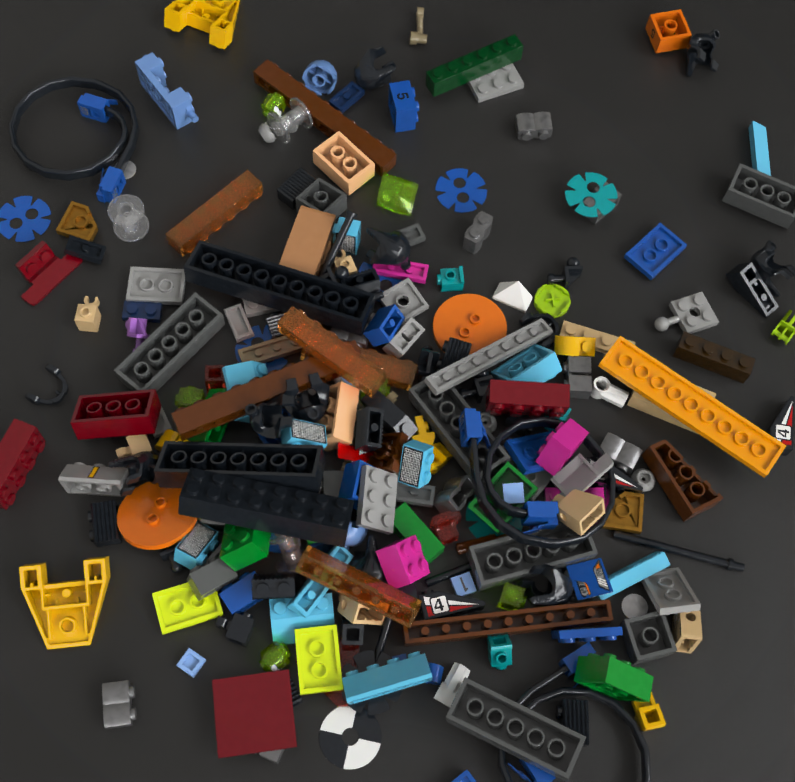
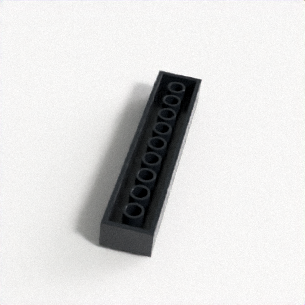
[184,240,375,336]

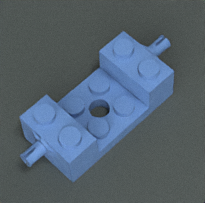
[135,52,199,130]

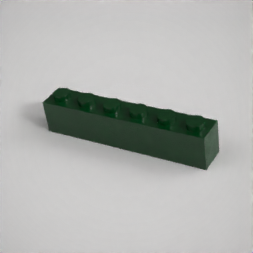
[425,34,524,97]

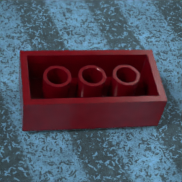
[485,379,570,419]
[70,389,162,440]
[0,418,46,511]

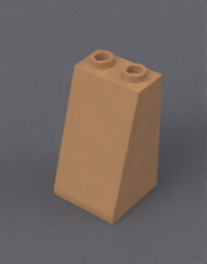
[279,205,336,276]

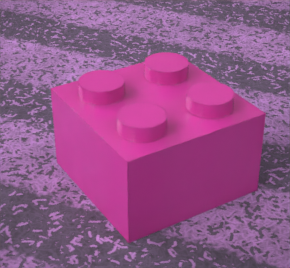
[535,418,589,476]
[375,534,430,591]

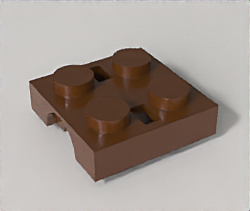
[367,432,409,473]

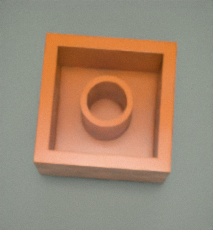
[645,9,692,53]

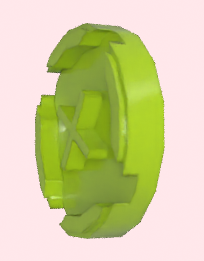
[534,283,571,318]

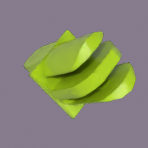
[771,310,795,345]

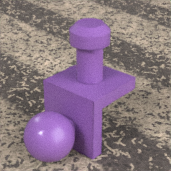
[125,317,150,351]

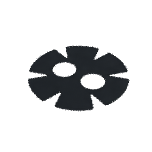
[341,650,402,715]

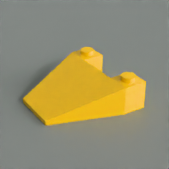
[164,0,240,49]
[19,556,111,650]

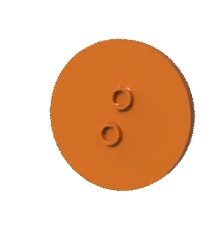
[432,293,507,355]
[117,482,198,550]

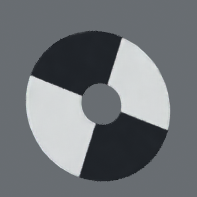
[319,705,381,769]

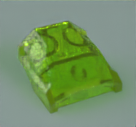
[377,172,419,216]

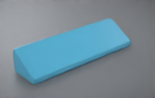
[748,121,771,176]
[286,546,354,618]
[597,551,670,600]

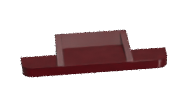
[15,241,83,306]

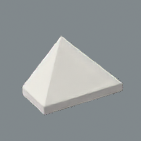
[492,281,533,313]

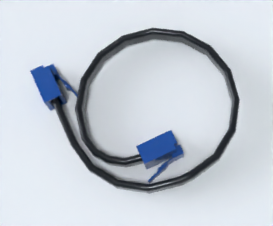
[9,76,140,204]
[458,408,616,548]
[498,642,651,782]

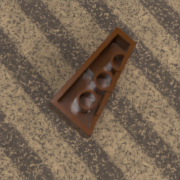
[641,439,724,522]

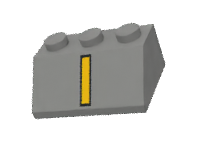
[58,462,129,497]

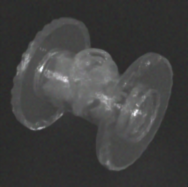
[267,97,313,143]
[107,194,149,242]
[268,533,315,574]

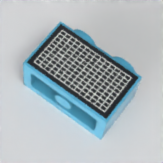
[332,217,361,255]
[281,418,327,450]
[398,439,434,489]
[174,521,219,570]

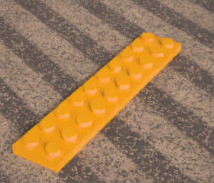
[598,336,786,478]

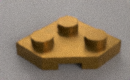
[56,201,98,242]
[602,491,644,534]

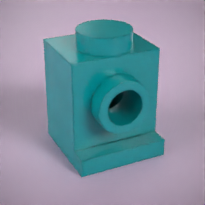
[437,266,464,292]
[487,634,512,670]

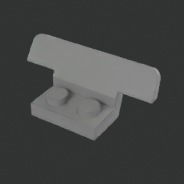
[550,453,614,501]

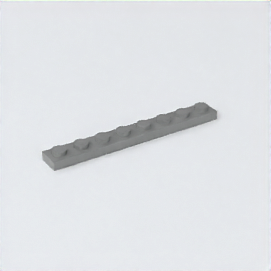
[424,318,553,396]

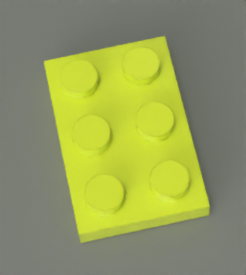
[152,582,224,635]
[294,624,343,695]

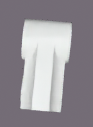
[591,376,629,408]
[434,662,470,707]

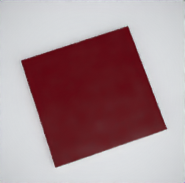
[212,669,297,758]

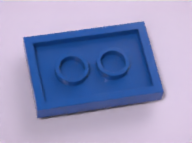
[624,222,687,280]
[504,431,571,475]
[551,627,623,643]

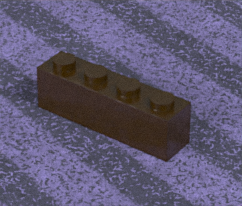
[673,332,756,384]

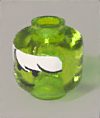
[261,92,286,119]
[259,641,292,672]

